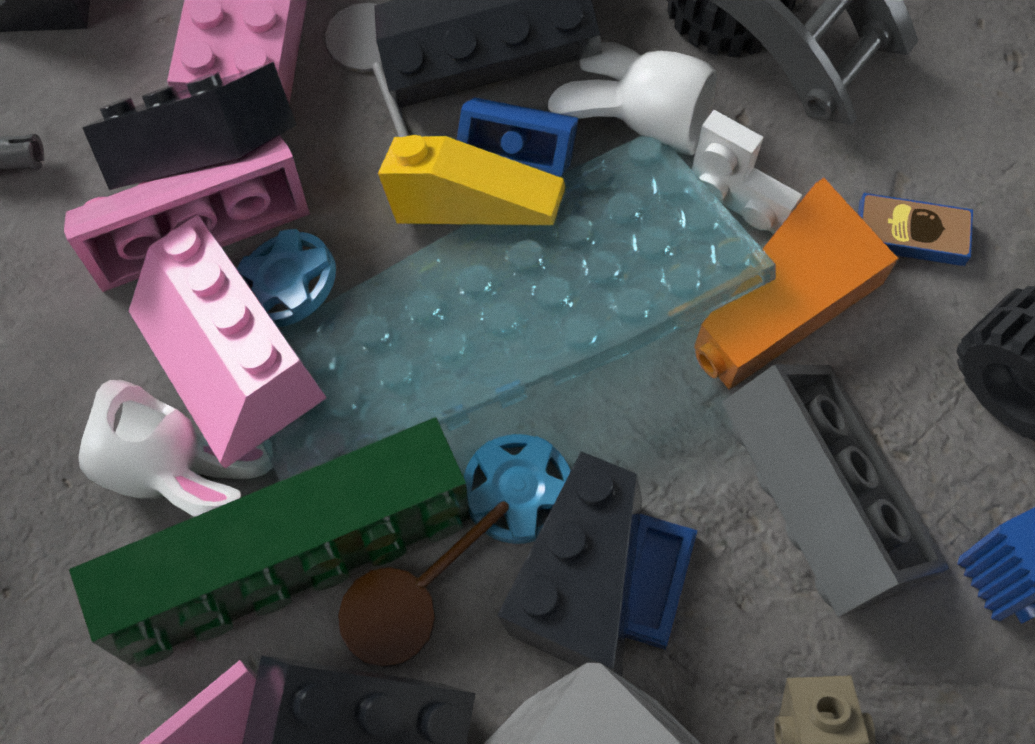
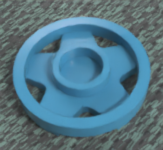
[237,229,336,327]
[464,434,571,544]

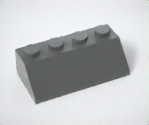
[721,364,949,617]

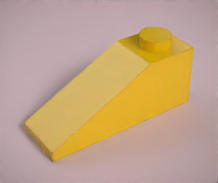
[378,135,566,225]

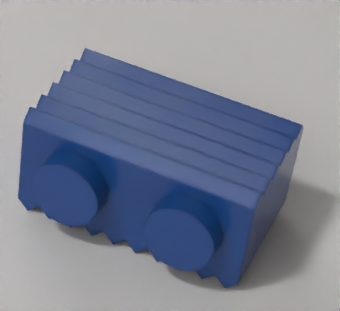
[457,97,579,177]
[957,507,1035,624]

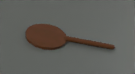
[338,501,509,667]

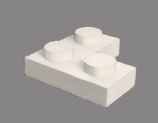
[688,110,802,234]

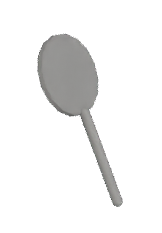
[325,3,409,137]

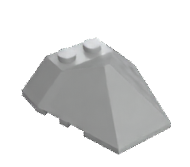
[484,663,701,744]

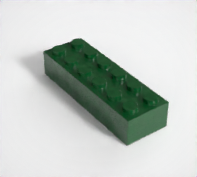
[69,417,470,667]

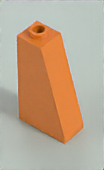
[694,178,898,390]

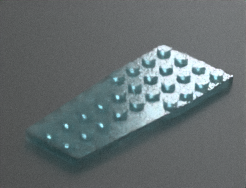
[262,135,776,481]

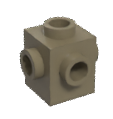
[774,675,876,744]

